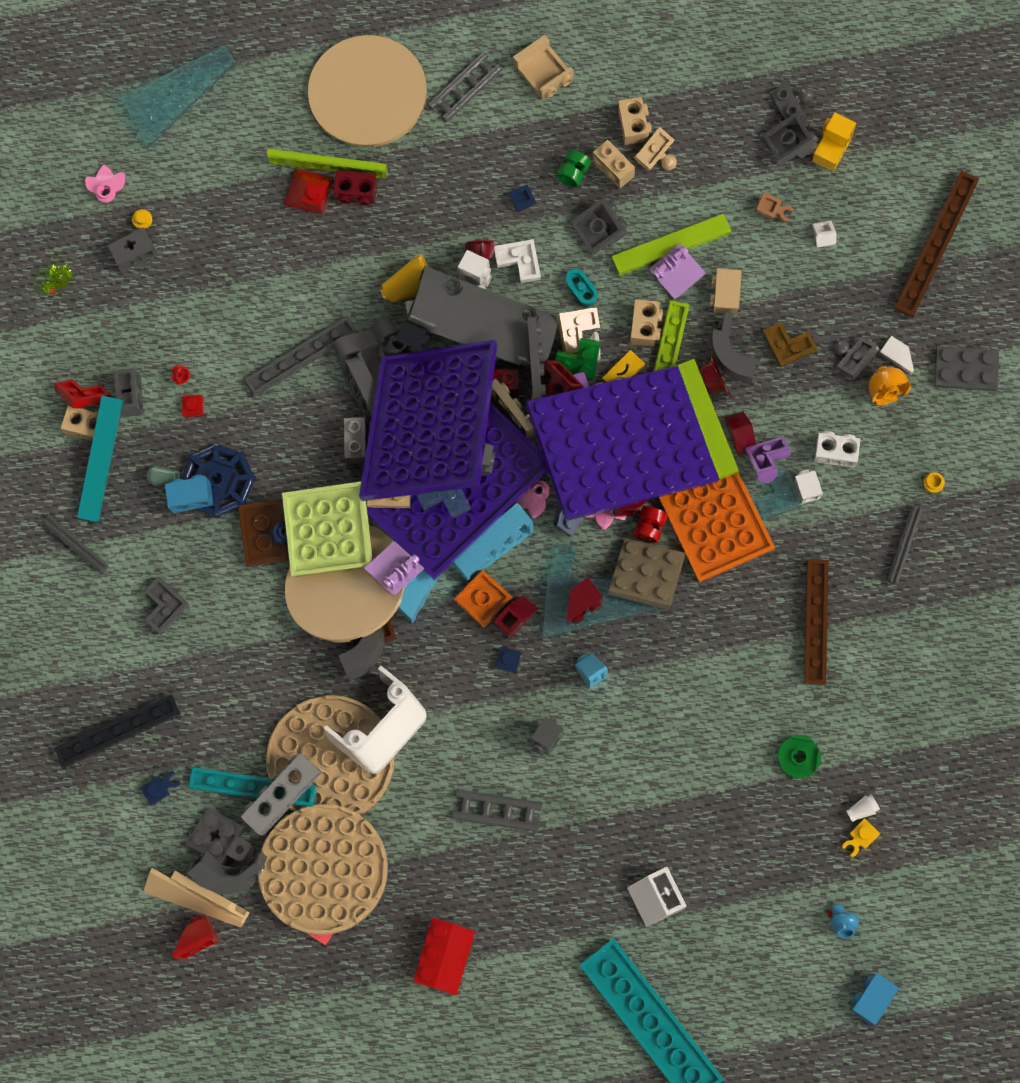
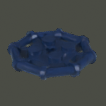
[181,443,256,518]

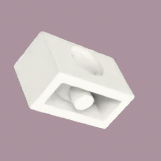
[458,250,492,287]

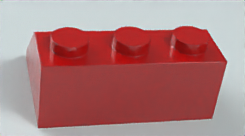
[413,918,475,996]

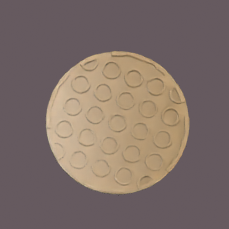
[308,35,427,147]
[285,526,407,643]
[266,695,394,815]
[258,804,388,935]

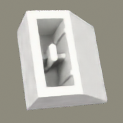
[627,867,687,928]

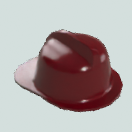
[463,240,498,260]
[698,355,733,399]

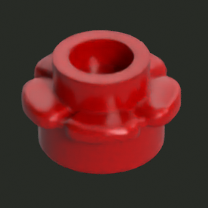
[171,365,190,385]

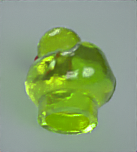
[42,264,73,295]

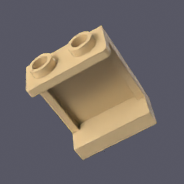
[513,35,574,100]

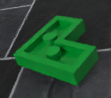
[556,338,601,380]

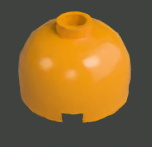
[868,366,911,405]

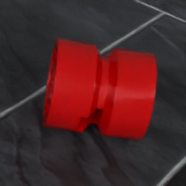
[633,506,668,544]

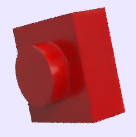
[182,395,204,417]

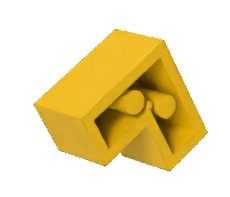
[811,113,856,172]

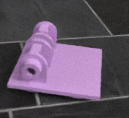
[649,243,706,299]
[364,541,424,596]

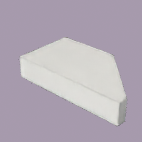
[879,336,914,374]

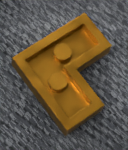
[762,322,818,368]

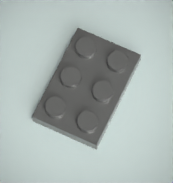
[934,346,999,392]

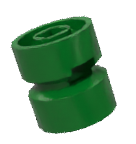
[556,150,591,188]

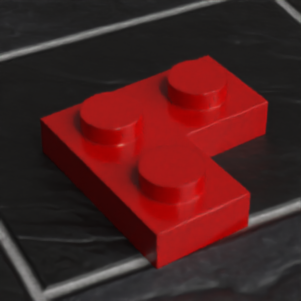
[54,380,111,409]

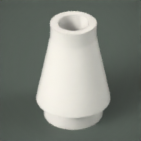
[846,794,880,822]

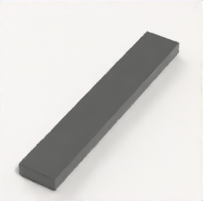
[243,316,358,397]

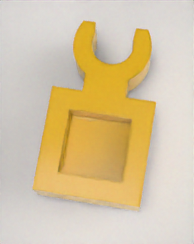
[841,819,880,858]

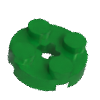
[777,735,821,779]

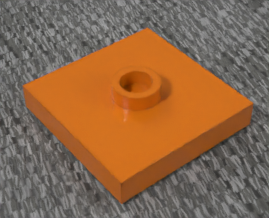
[453,569,513,628]

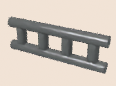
[427,51,503,123]
[452,789,542,832]

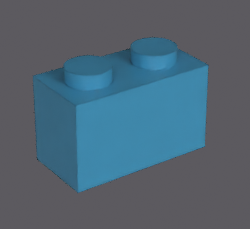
[165,475,214,513]
[850,973,899,1026]

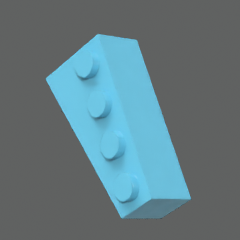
[397,570,439,624]

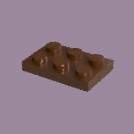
[238,499,288,567]

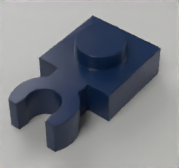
[140,771,181,806]

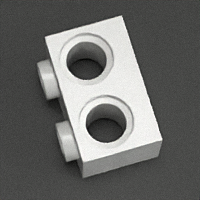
[814,431,860,468]

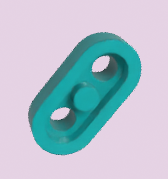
[566,269,598,307]

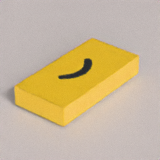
[602,350,645,383]

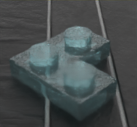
[755,467,803,521]
[416,489,471,519]

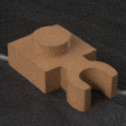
[754,192,793,223]

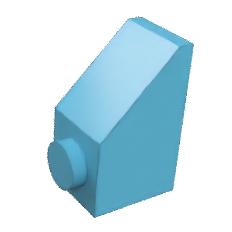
[575,653,608,689]

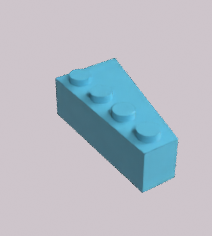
[453,503,533,582]

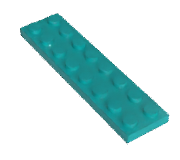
[579,938,724,1083]

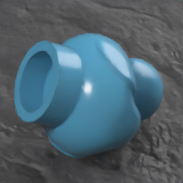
[827,904,859,938]

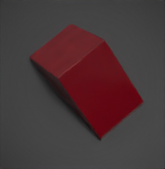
[724,411,756,456]

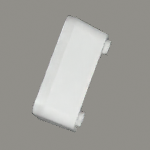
[324,666,427,774]

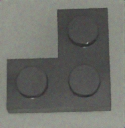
[144,576,189,635]

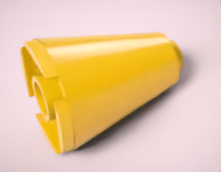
[380,254,429,303]

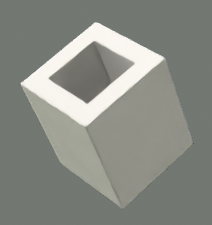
[793,470,823,504]

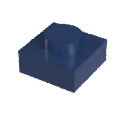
[509,185,536,212]
[496,647,521,673]

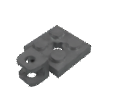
[186,807,256,865]

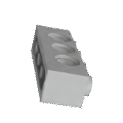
[241,753,323,836]

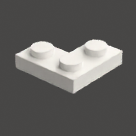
[494,239,541,283]

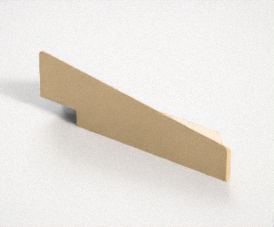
[144,868,250,927]

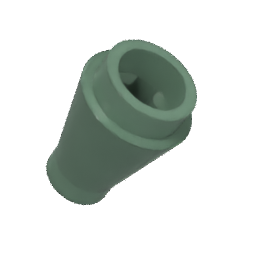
[147,466,180,486]

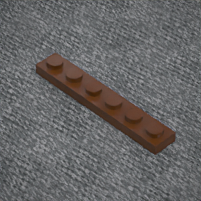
[804,559,829,686]

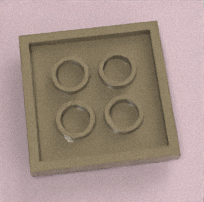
[491,379,536,444]
[608,538,686,610]

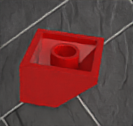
[284,168,334,215]
[172,915,220,961]

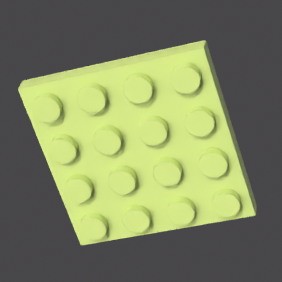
[282,482,373,576]

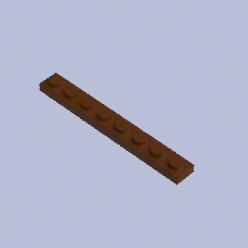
[894,171,980,318]

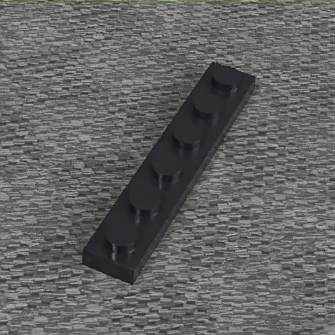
[54,694,181,768]

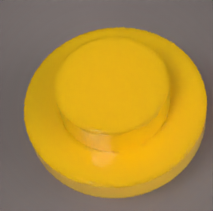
[132,209,152,229]
[923,472,945,493]

